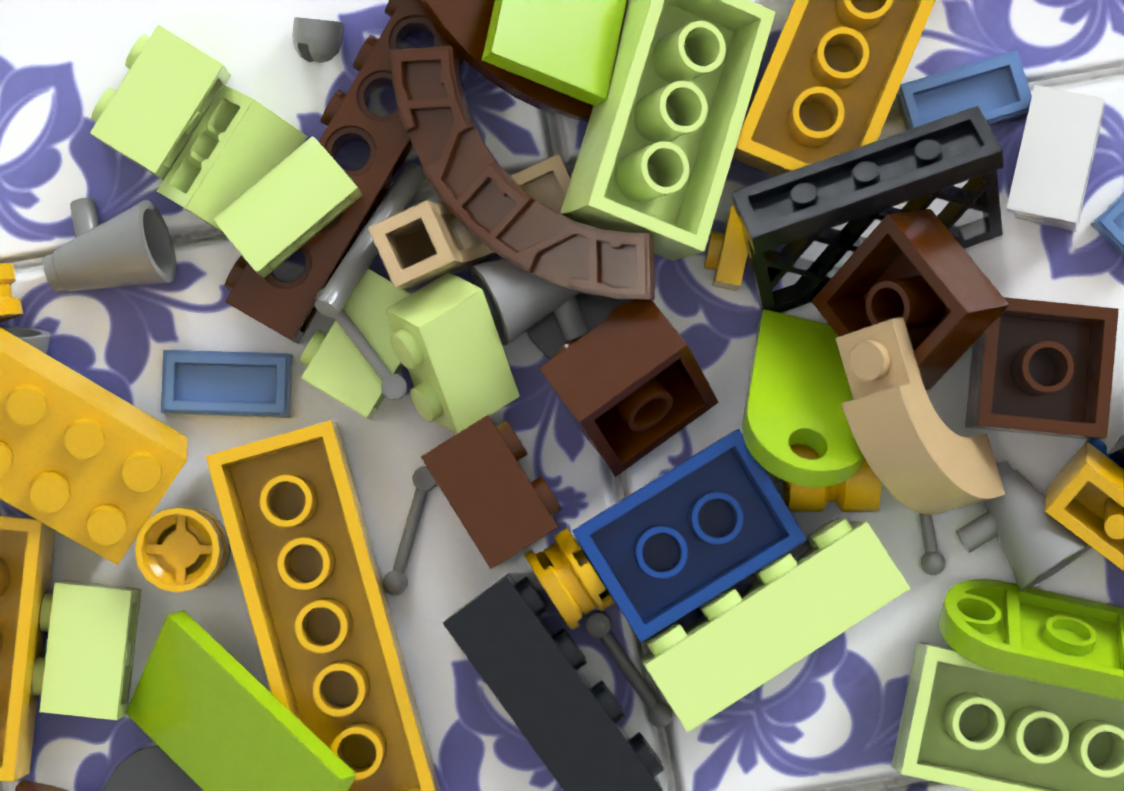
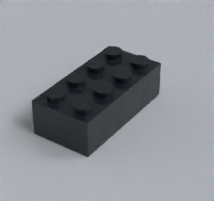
[442,572,665,791]

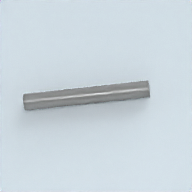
[314,162,426,318]

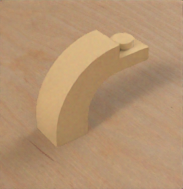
[368,153,571,289]
[835,317,1006,515]

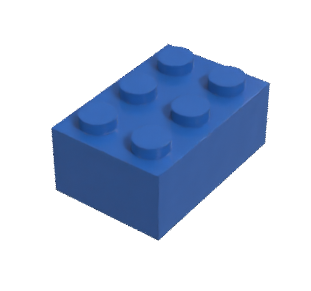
[572,429,808,643]

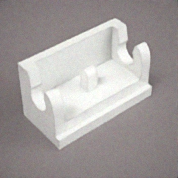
[1006,85,1105,232]

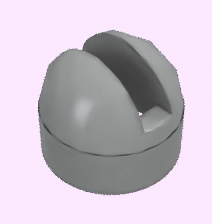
[292,17,344,63]

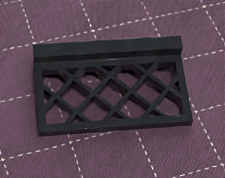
[731,106,1004,313]

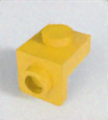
[704,205,748,291]

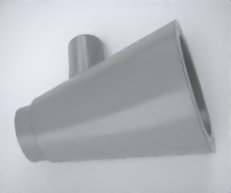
[43,198,176,292]
[469,259,589,346]
[956,461,1091,592]

